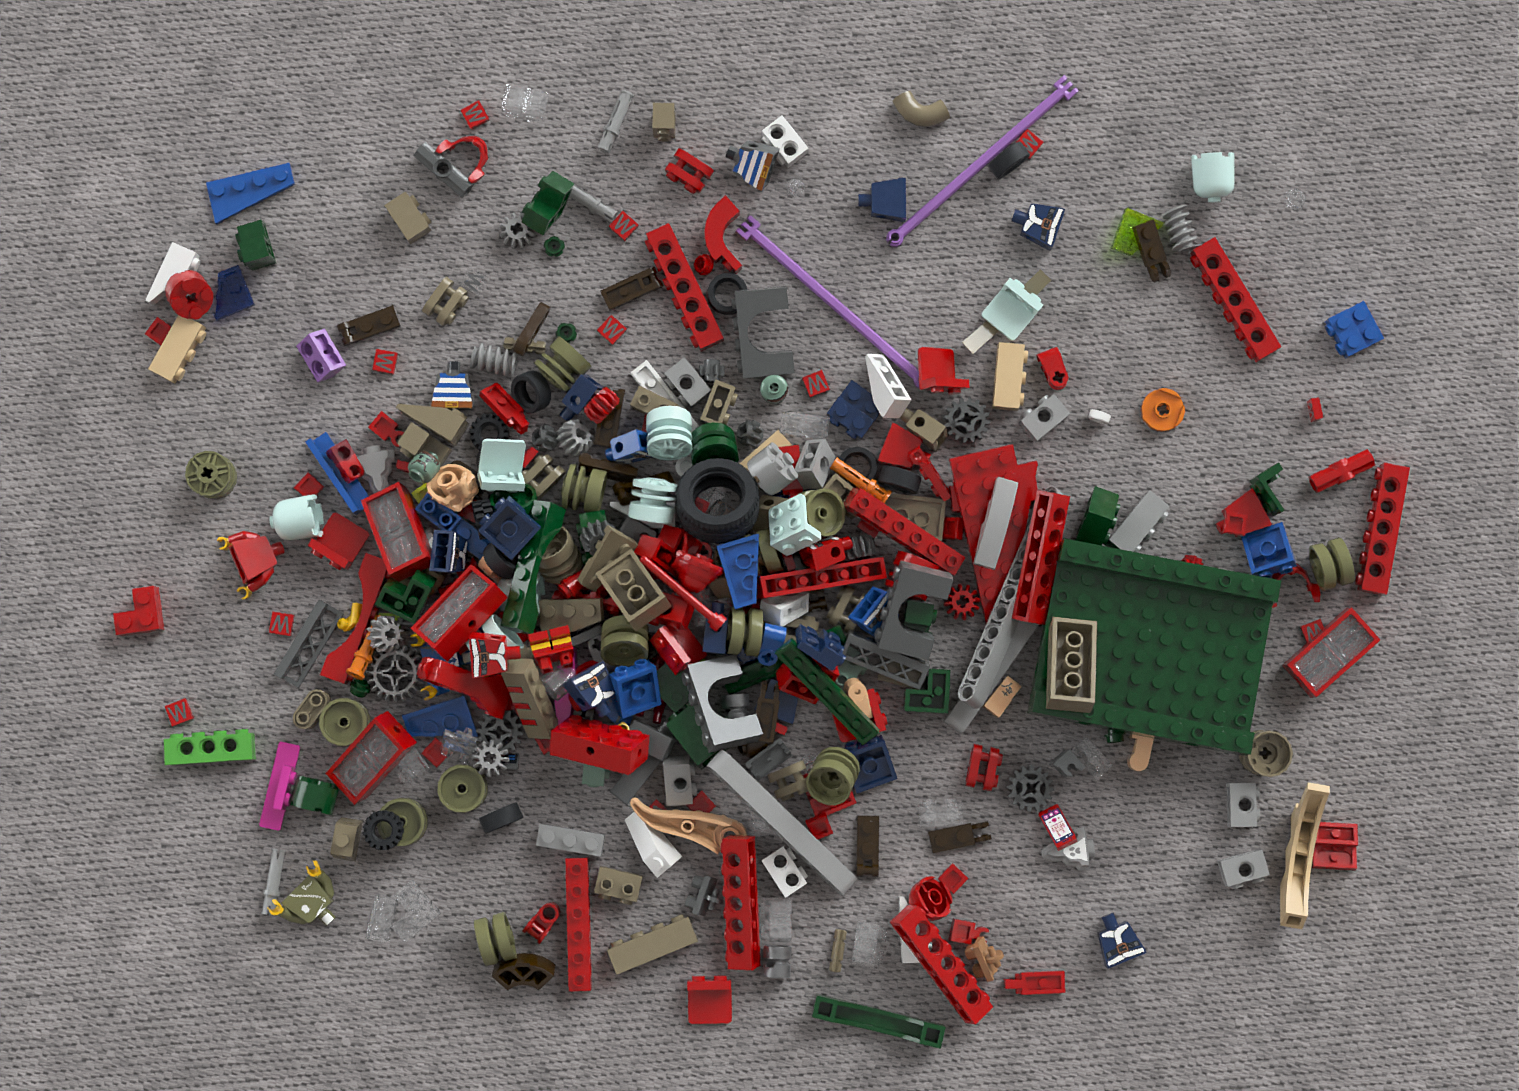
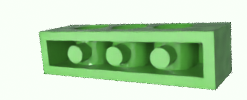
[164,729,256,765]

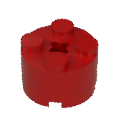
[165,270,214,320]

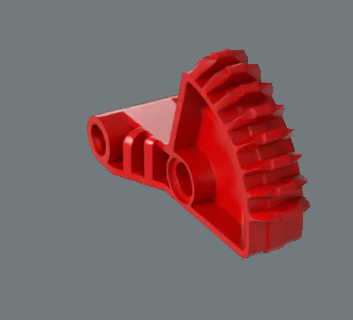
[417,657,511,720]

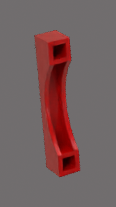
[320,553,391,684]

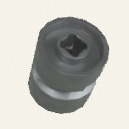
[721,694,750,719]
[762,945,792,978]

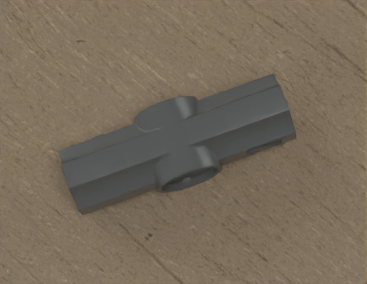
[413,142,474,198]

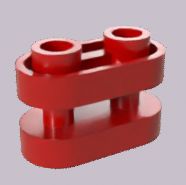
[665,148,714,194]
[965,744,1003,791]

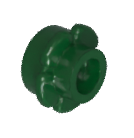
[544,236,565,257]
[556,323,577,343]
[350,679,371,698]
[1104,730,1125,744]

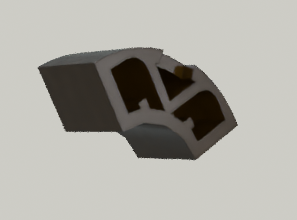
[492,953,556,991]

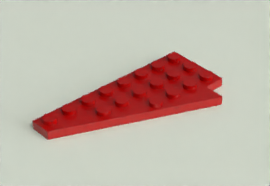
[949,444,1038,625]

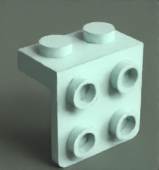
[982,278,1043,341]
[477,439,526,492]
[768,494,821,556]

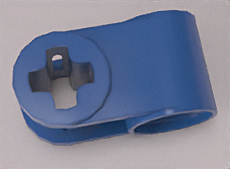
[758,623,787,666]

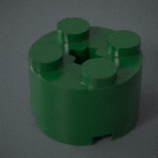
[290,775,339,815]

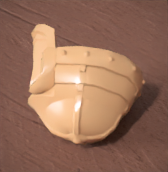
[426,464,479,512]

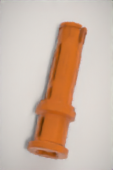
[829,457,892,503]
[346,615,381,680]

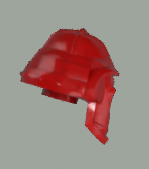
[671,532,724,593]

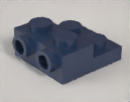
[826,380,880,440]
[478,496,541,560]
[795,624,846,671]
[844,735,898,794]

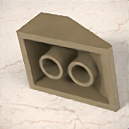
[396,404,469,446]
[595,549,672,632]

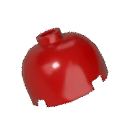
[908,876,953,922]

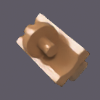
[964,936,1004,982]

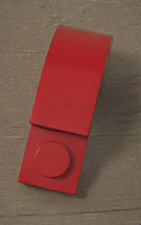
[705,195,742,274]

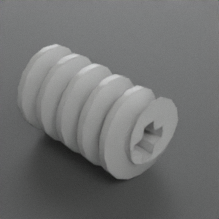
[1162,205,1199,252]
[470,343,517,377]

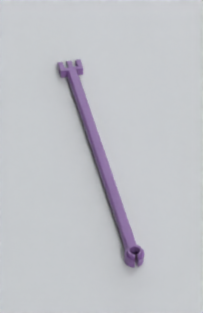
[886,75,1079,247]
[736,215,920,389]

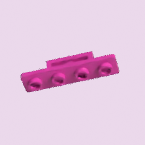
[259,742,301,831]

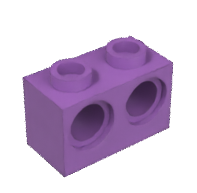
[296,329,346,382]

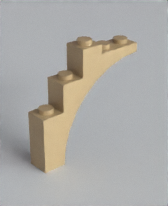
[1280,782,1330,929]

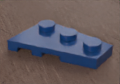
[717,533,759,610]
[402,695,478,737]

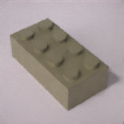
[1046,617,1097,713]

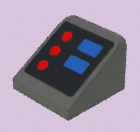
[498,753,519,770]

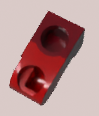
[325,439,364,484]

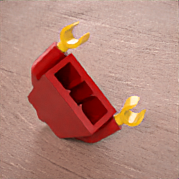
[217,531,285,599]

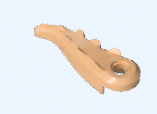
[630,797,747,854]

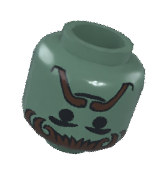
[760,375,788,404]
[408,451,440,483]

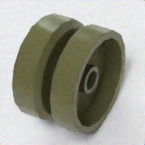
[797,488,846,537]
[1309,537,1355,591]
[726,606,763,657]
[601,615,649,667]
[319,698,371,746]
[437,765,488,813]
[377,798,428,846]
[474,912,517,966]

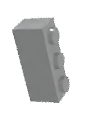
[1108,490,1170,553]
[536,823,606,857]

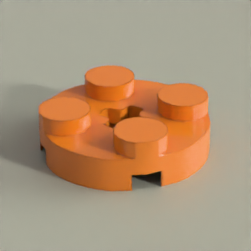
[1141,388,1185,432]

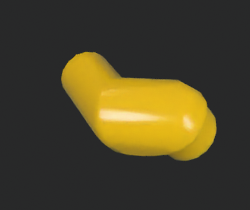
[337,603,362,632]

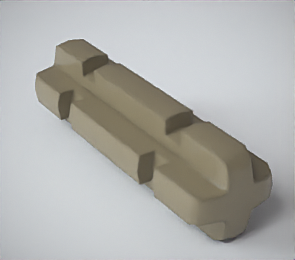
[503,337,546,354]
[829,929,847,972]

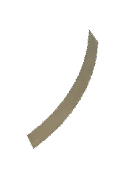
[962,269,1052,354]

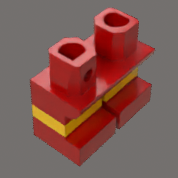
[528,625,574,674]

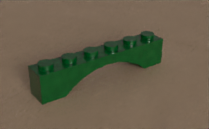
[500,500,566,634]
[811,993,946,1049]

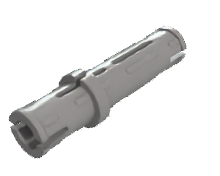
[597,90,634,154]
[569,184,618,223]
[261,848,286,916]

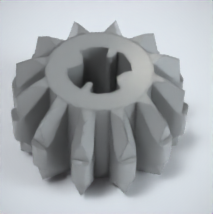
[500,213,536,249]
[556,419,594,457]
[366,616,404,653]
[472,740,510,777]

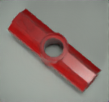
[1308,449,1375,493]

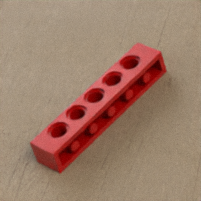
[644,223,724,352]
[1190,237,1282,362]
[1355,462,1410,596]
[844,488,966,576]
[1012,490,1070,625]
[757,557,887,600]
[569,584,695,631]
[720,835,761,970]
[565,857,592,991]
[890,905,993,1025]

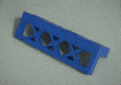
[305,432,369,515]

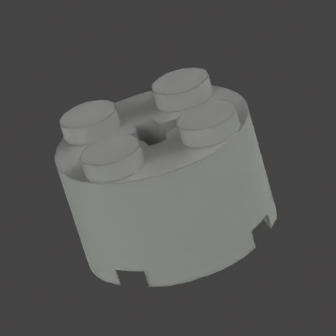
[747,442,798,495]

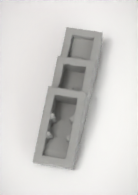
[973,477,1018,570]

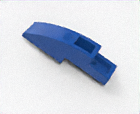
[415,493,491,560]

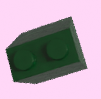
[666,702,729,770]

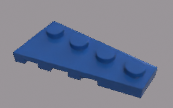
[206,163,295,225]

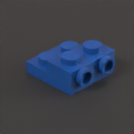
[1325,301,1384,359]
[1241,522,1297,578]
[609,659,661,719]

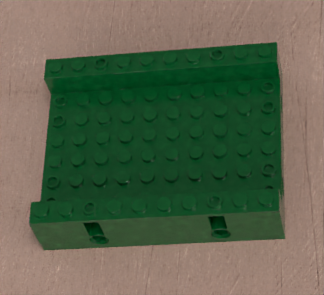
[1027,538,1282,756]

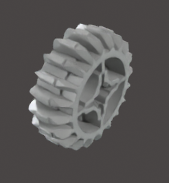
[366,645,425,703]

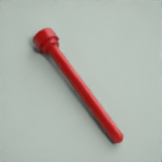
[640,556,727,632]

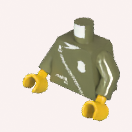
[267,860,336,926]

